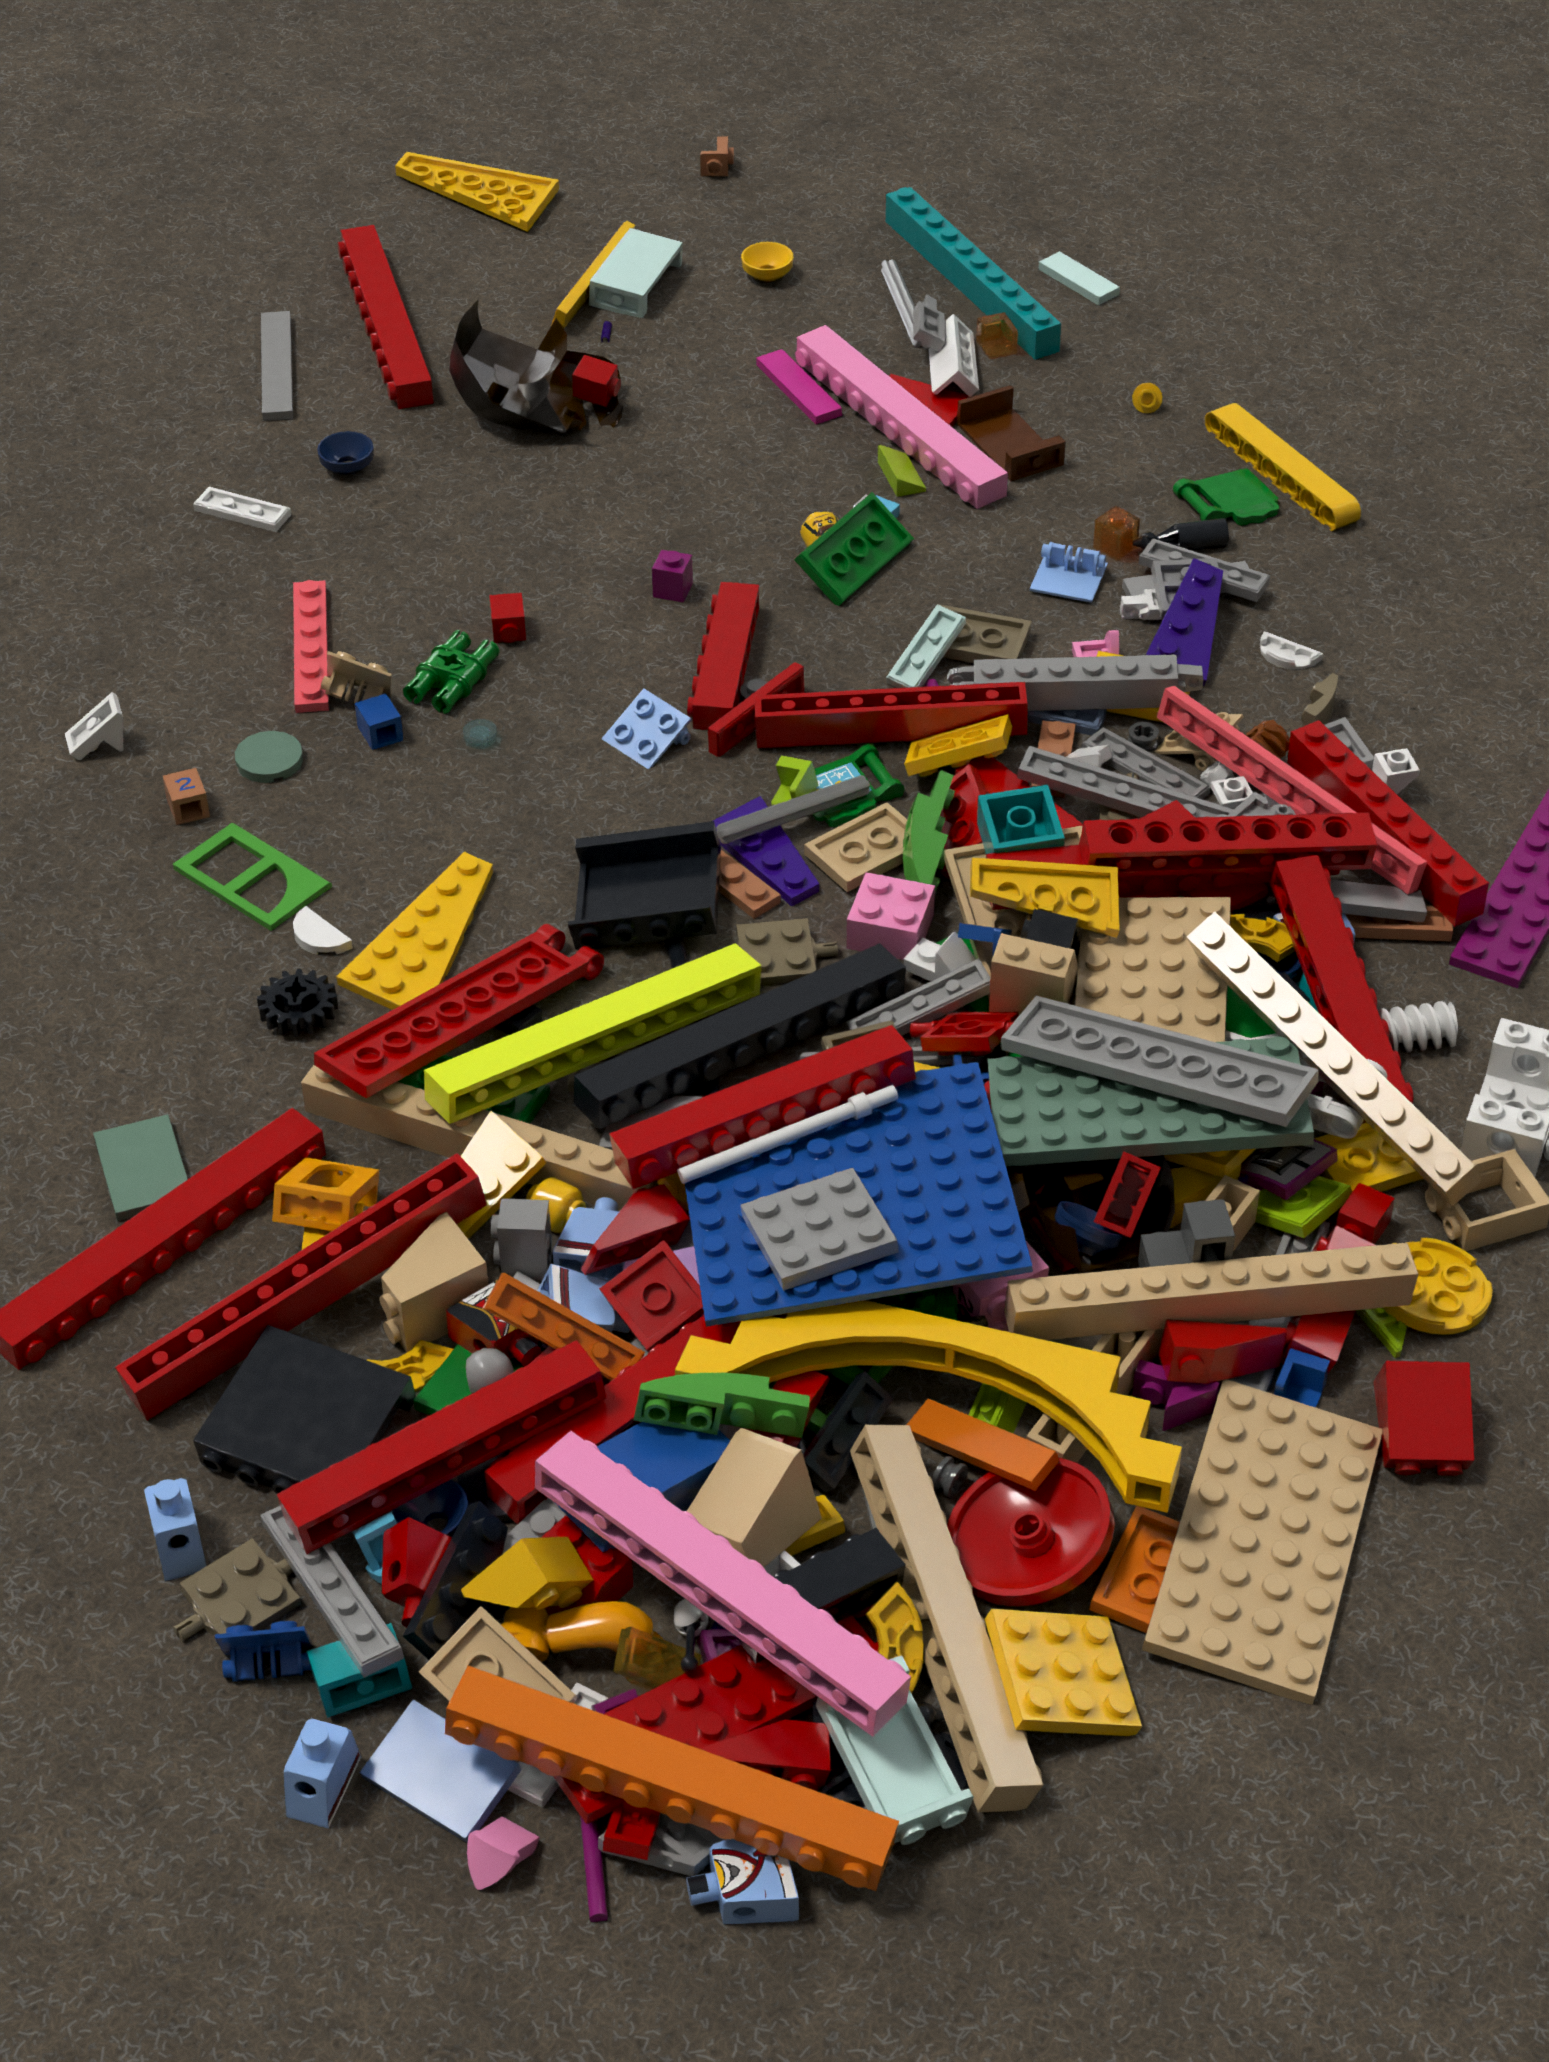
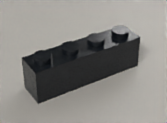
[734,1528,906,1664]

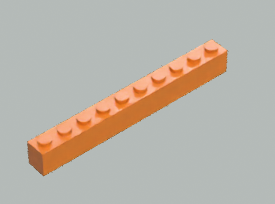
[445,1665,899,1891]

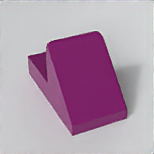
[1132,1360,1219,1431]

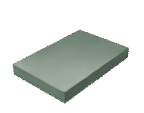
[93,1114,188,1221]

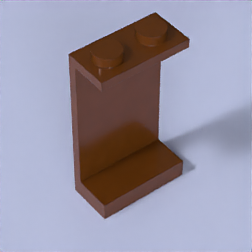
[957,385,1066,481]

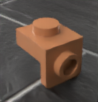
[700,136,734,176]

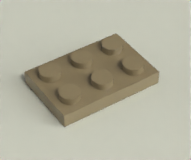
[938,604,1032,663]

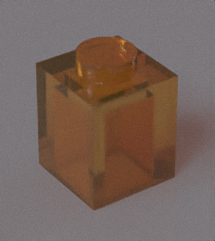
[1093,505,1140,561]

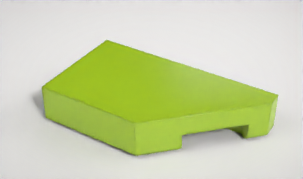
[1356,1308,1407,1358]

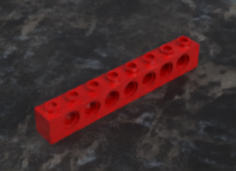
[1079,813,1377,877]

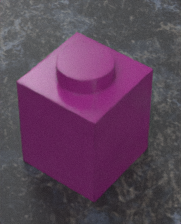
[652,550,693,603]

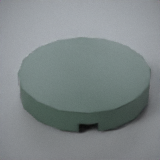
[235,731,303,783]

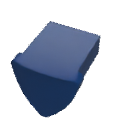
[958,923,1012,955]

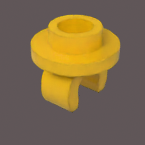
[1132,383,1162,413]

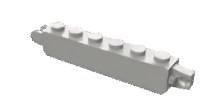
[947,655,1203,711]

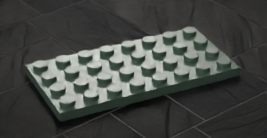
[988,1036,1314,1167]

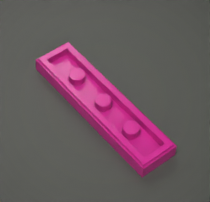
[756,349,842,424]

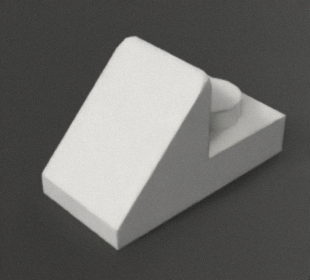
[65,692,123,760]
[904,932,976,981]

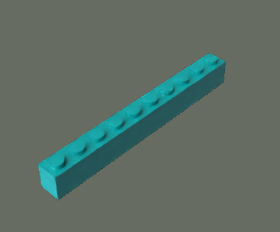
[885,187,1061,360]

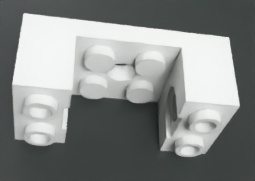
[1460,1018,1549,1177]

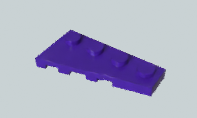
[1146,558,1223,686]

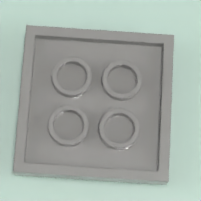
[740,1168,899,1291]

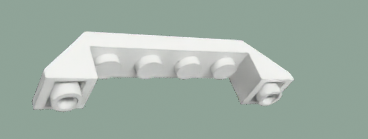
[1211,748,1420,809]

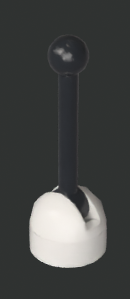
[674,1599,709,1673]

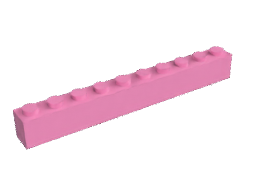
[795,325,1008,509]
[535,1431,911,1737]

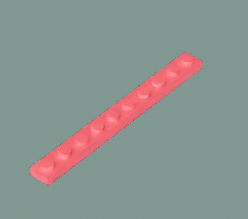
[1157,686,1427,895]

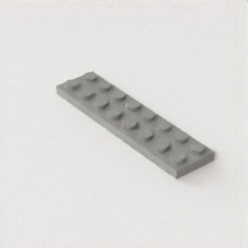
[1001,996,1318,1127]

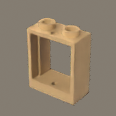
[1425,1149,1549,1251]

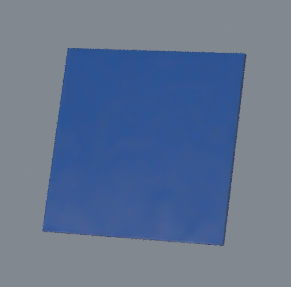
[685,1062,1033,1327]

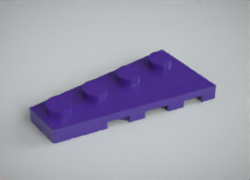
[713,796,819,907]

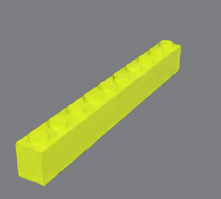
[424,943,761,1124]

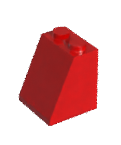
[1373,1361,1474,1476]

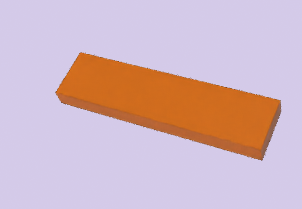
[482,1273,645,1381]
[906,1398,1060,1491]

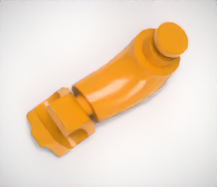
[501,1601,664,1663]

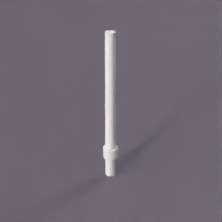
[677,1085,898,1184]

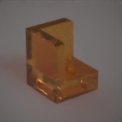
[976,312,1018,359]

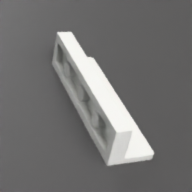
[929,314,979,397]

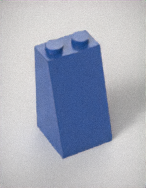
[554,1422,730,1552]

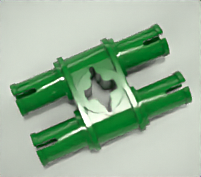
[403,630,500,714]

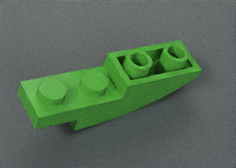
[903,770,955,892]
[634,1373,810,1438]

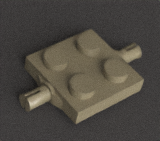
[736,918,838,985]
[173,1538,301,1642]

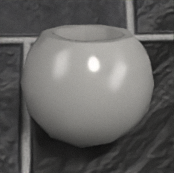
[466,1348,514,1393]

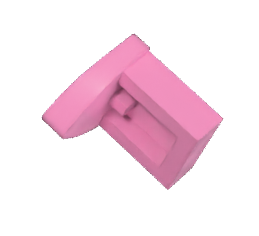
[1072,630,1119,657]
[467,1817,540,1890]

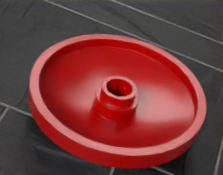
[947,1458,1115,1606]

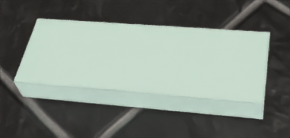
[1039,251,1120,305]
[886,604,966,688]

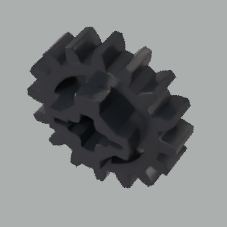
[257,969,339,1037]

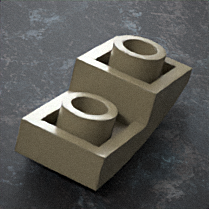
[1301,673,1338,726]

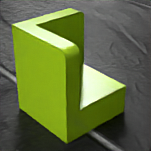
[771,756,819,806]

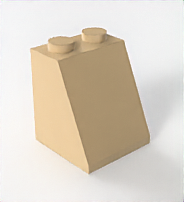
[989,933,1078,1015]
[380,1212,489,1352]
[687,1428,822,1567]

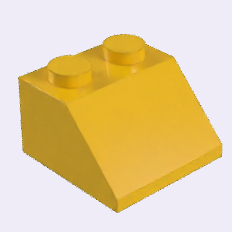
[461,1537,593,1610]

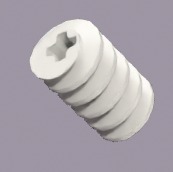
[1378,1001,1458,1053]

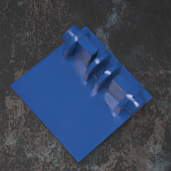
[215,1621,312,1682]

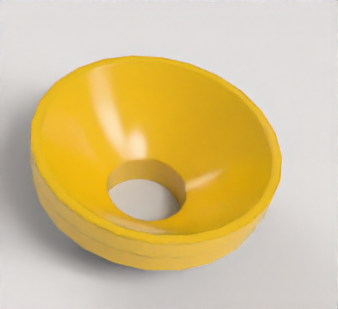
[741,242,793,282]

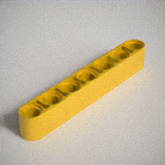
[1205,403,1361,531]

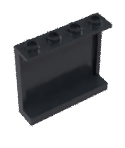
[568,821,721,950]
[193,1325,416,1494]

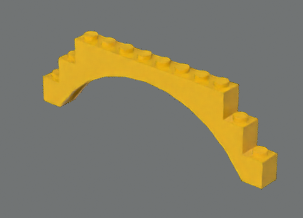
[675,1300,1182,1513]

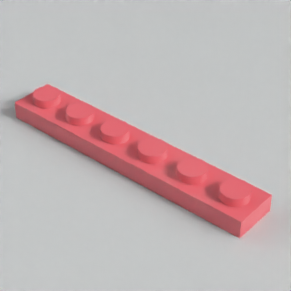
[293,580,329,713]

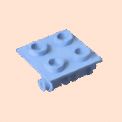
[1030,542,1108,603]
[602,688,692,769]

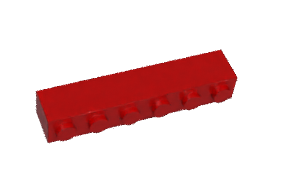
[687,582,760,730]

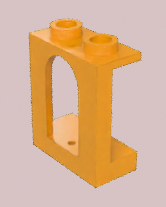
[272,1158,379,1231]

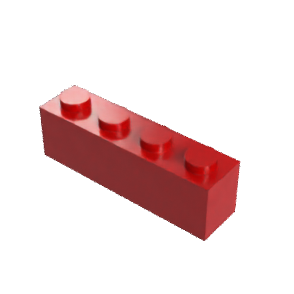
[1280,1225,1377,1374]

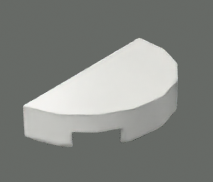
[1260,631,1323,670]
[293,906,353,955]

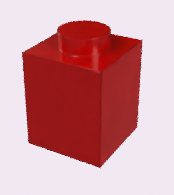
[572,355,621,407]
[489,593,526,643]
[1336,1182,1395,1244]

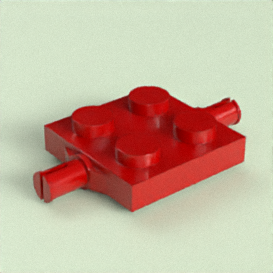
[910,1012,1019,1056]

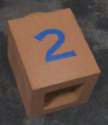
[163,768,210,825]

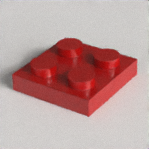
[599,1240,704,1353]

